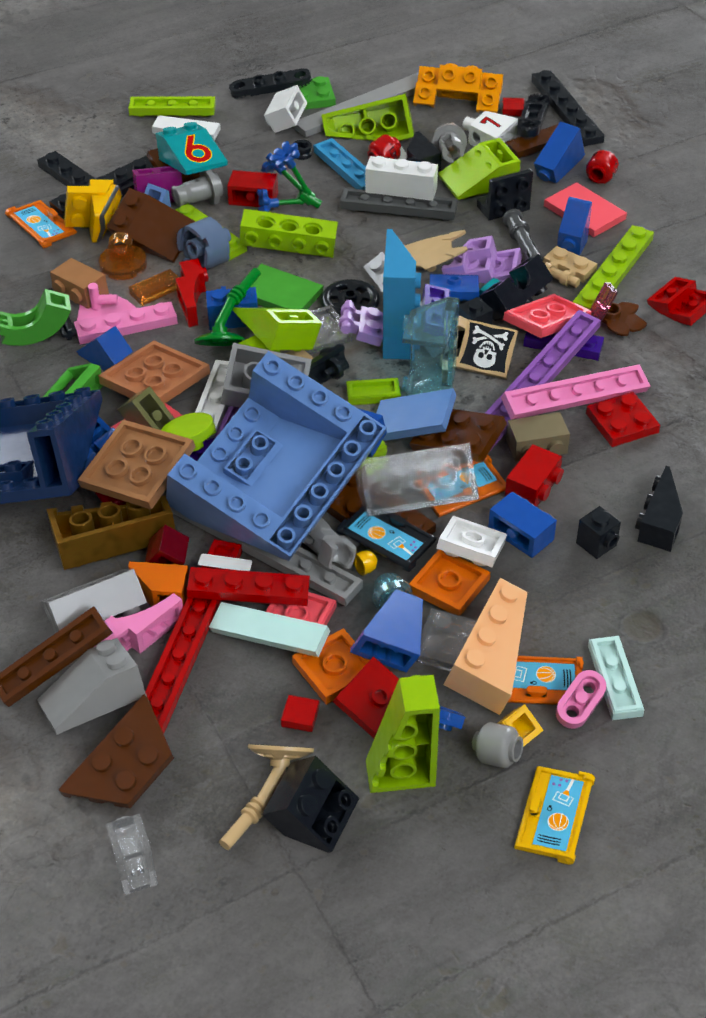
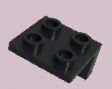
[477,169,533,221]

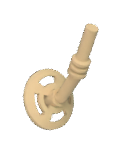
[219,744,314,850]

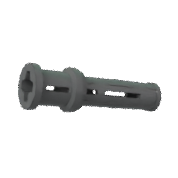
[502,209,543,260]

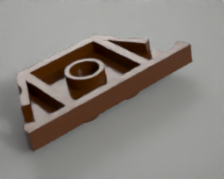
[58,694,174,809]

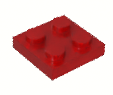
[586,392,660,447]

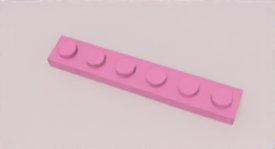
[501,364,650,419]

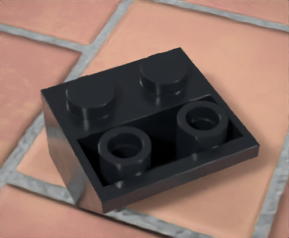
[262,756,359,853]

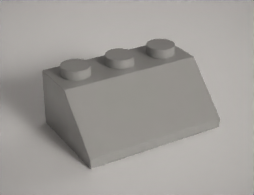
[40,569,147,633]

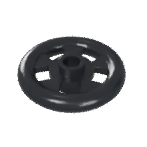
[321,279,380,318]

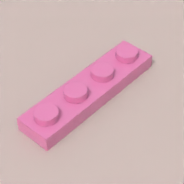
[74,301,178,345]

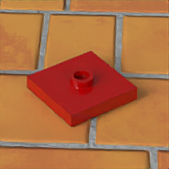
[333,656,399,738]

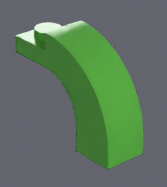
[0,289,71,346]

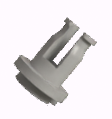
[432,122,467,163]
[171,169,223,206]

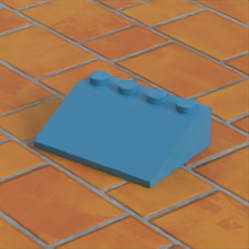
[383,229,421,360]

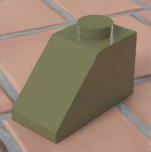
[117,386,175,430]

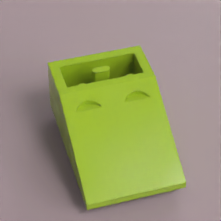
[438,138,521,200]
[233,307,322,352]

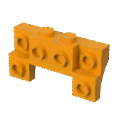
[413,63,503,114]

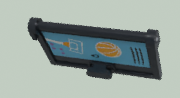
[337,501,437,572]

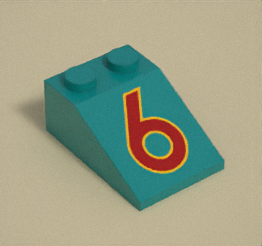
[155,122,228,175]

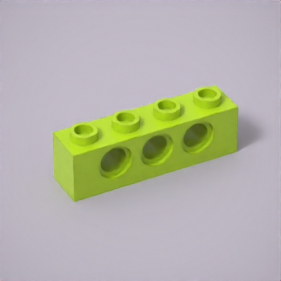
[239,209,338,258]

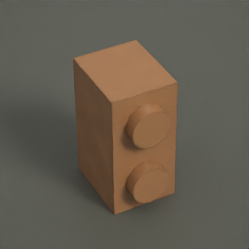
[50,258,109,309]

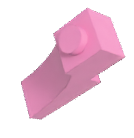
[94,593,183,653]

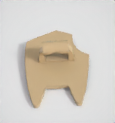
[404,230,468,272]

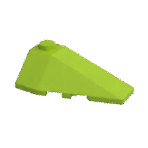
[321,94,414,141]

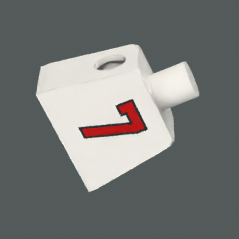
[462,111,518,147]

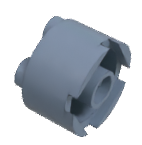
[177,217,231,270]

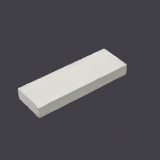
[152,115,220,141]

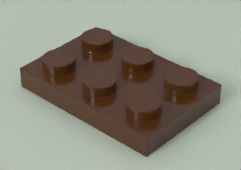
[409,409,507,463]

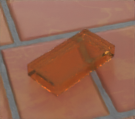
[129,269,179,306]

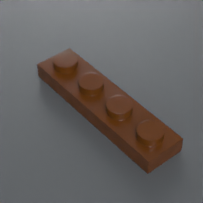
[0,606,113,707]

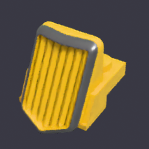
[64,180,122,243]

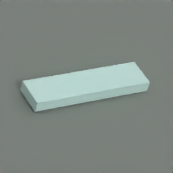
[209,602,330,657]

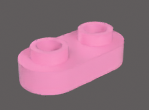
[556,670,606,729]

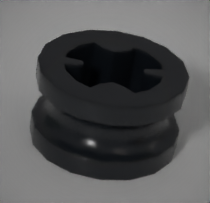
[294,140,312,160]

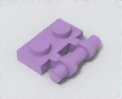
[339,300,383,347]

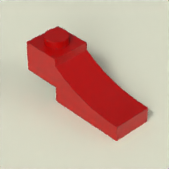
[175,258,209,327]

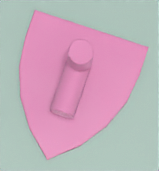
[77,283,136,321]

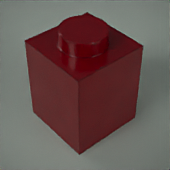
[145,525,189,565]

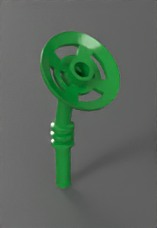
[194,268,261,346]

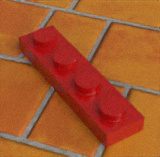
[187,567,310,606]

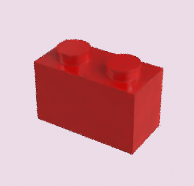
[227,170,278,207]
[505,444,564,507]

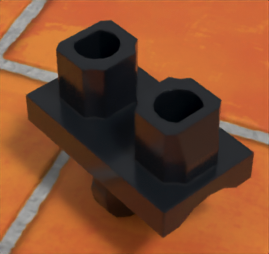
[309,343,349,384]

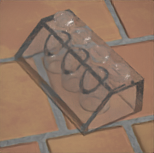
[355,443,479,517]

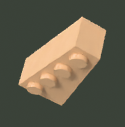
[443,578,527,715]

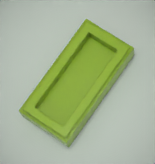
[346,378,401,405]

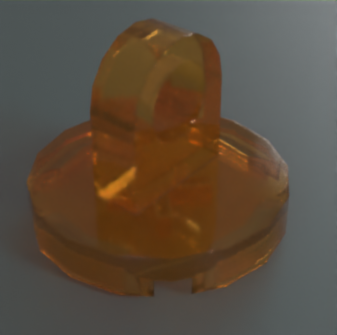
[99,232,147,280]

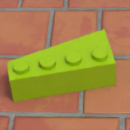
[366,675,440,793]

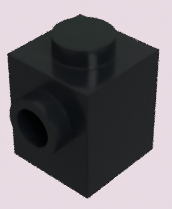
[576,506,621,559]

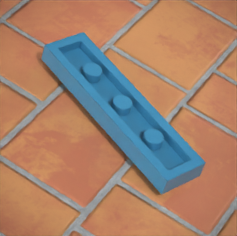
[314,138,366,190]

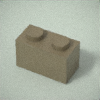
[506,412,570,462]

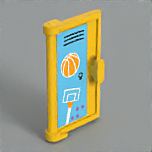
[514,766,595,865]

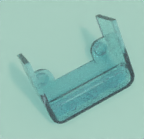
[402,297,460,396]

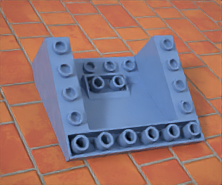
[166,351,387,561]

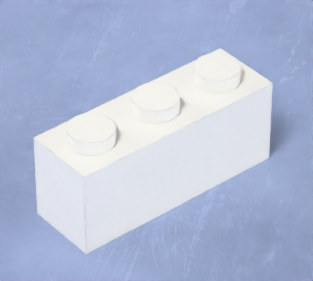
[365,156,438,201]

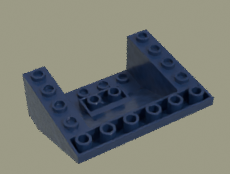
[0,387,103,504]

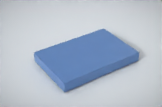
[376,388,457,441]

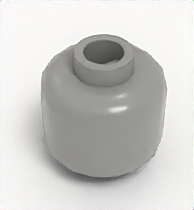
[472,722,523,768]

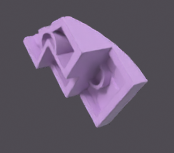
[442,236,522,284]

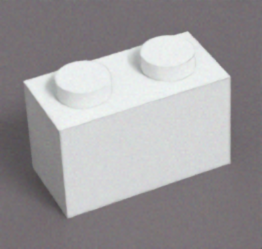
[264,85,307,133]

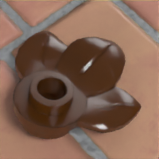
[598,302,647,336]

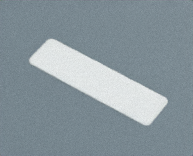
[198,553,252,571]

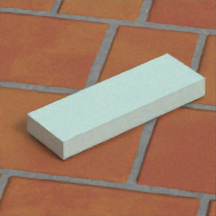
[588,636,644,720]

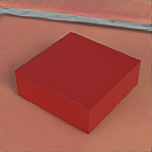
[502,98,524,116]
[281,695,320,732]

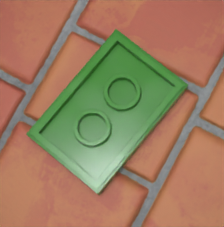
[251,264,324,310]

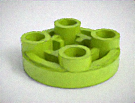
[161,412,217,451]

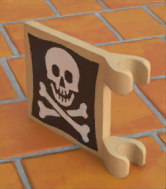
[439,314,518,379]

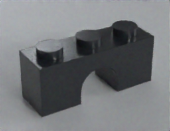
[479,254,554,321]

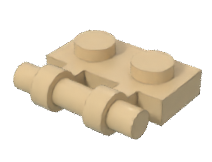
[543,246,597,288]

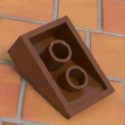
[106,188,195,263]

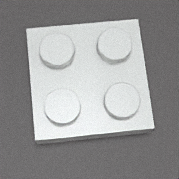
[436,516,507,567]

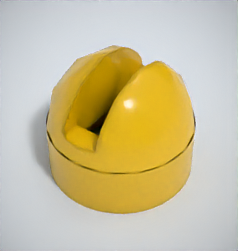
[353,550,378,576]

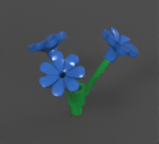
[257,141,322,212]

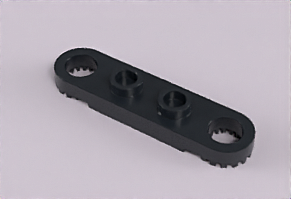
[229,68,312,99]
[517,93,549,137]

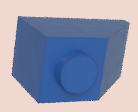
[557,197,592,256]
[76,326,133,371]

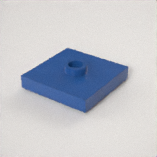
[430,274,479,301]

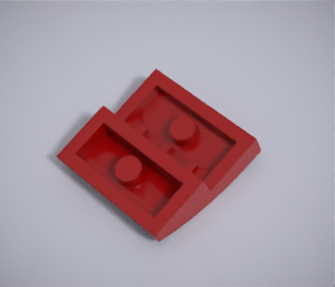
[647,277,706,326]

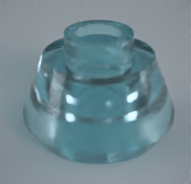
[372,573,412,609]

